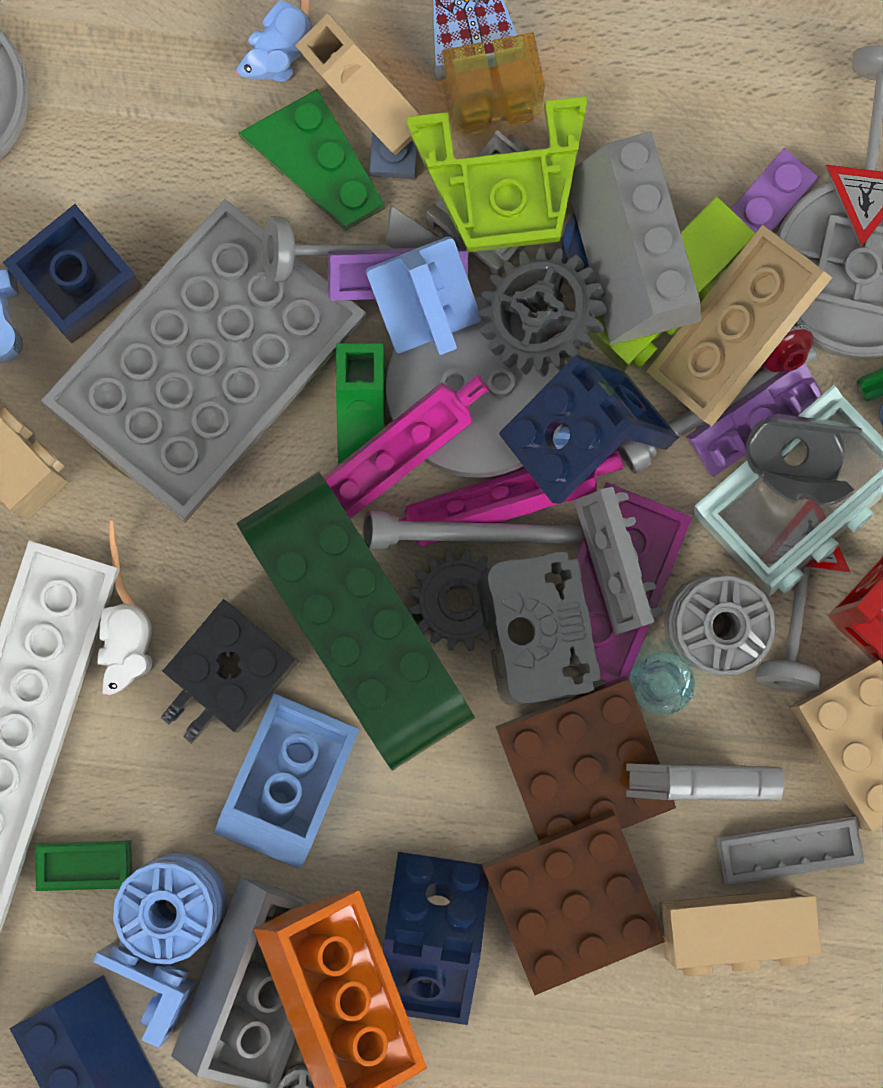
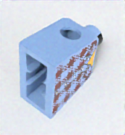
[433,0,522,81]

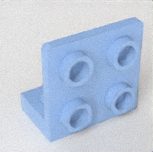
[93,941,197,1048]

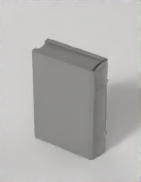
[626,764,784,801]

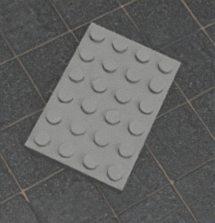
[40,199,366,523]

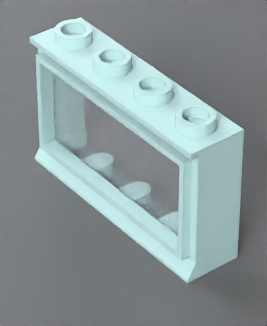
[694,385,883,597]

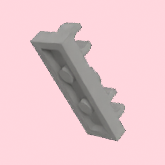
[574,487,664,635]

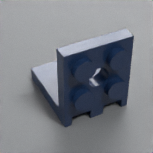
[498,355,679,504]
[383,852,489,1025]

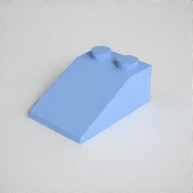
[214,693,360,869]

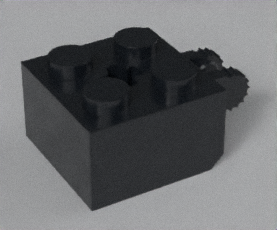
[161,599,299,744]

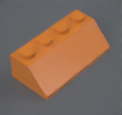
[253,890,427,1088]

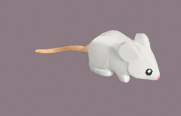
[97,520,153,696]

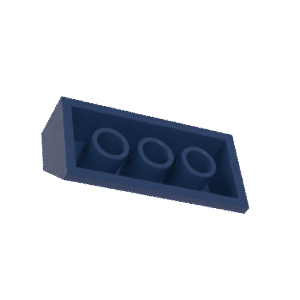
[9,975,163,1088]

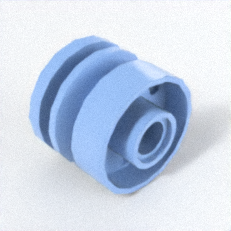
[113,852,227,964]

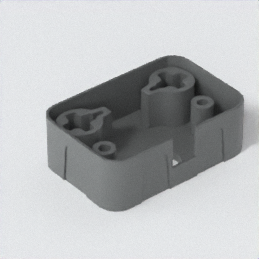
[478,552,600,706]

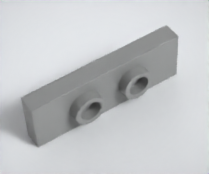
[715,816,864,886]

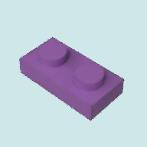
[731,148,819,233]

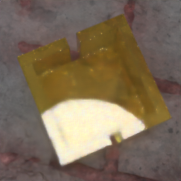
[441,32,545,134]

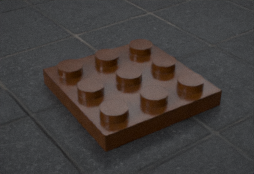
[495,676,676,840]
[482,810,665,996]

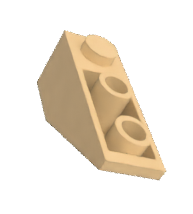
[295,13,421,156]

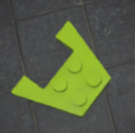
[406,96,588,252]

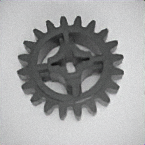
[478,247,608,377]

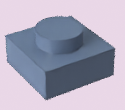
[369,132,417,179]

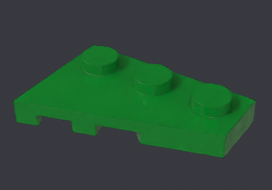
[238,89,385,231]

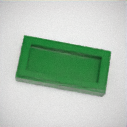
[35,840,132,891]

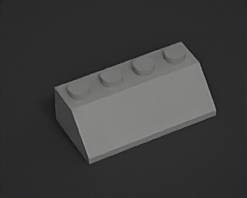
[569,131,701,346]
[171,877,313,1088]

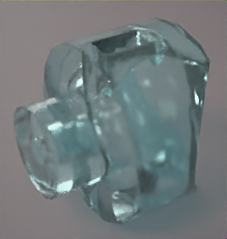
[630,652,695,716]

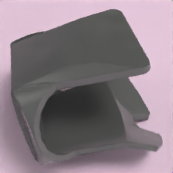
[746,414,862,507]

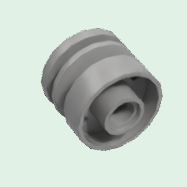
[664,575,776,676]

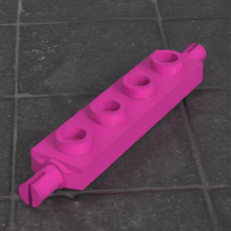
[324,374,489,519]
[398,450,623,547]

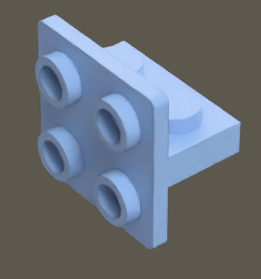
[366,236,481,355]

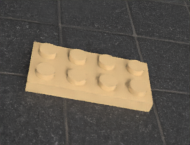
[646,225,832,426]

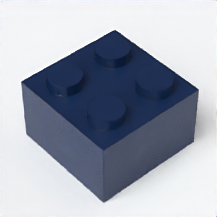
[3,204,142,344]

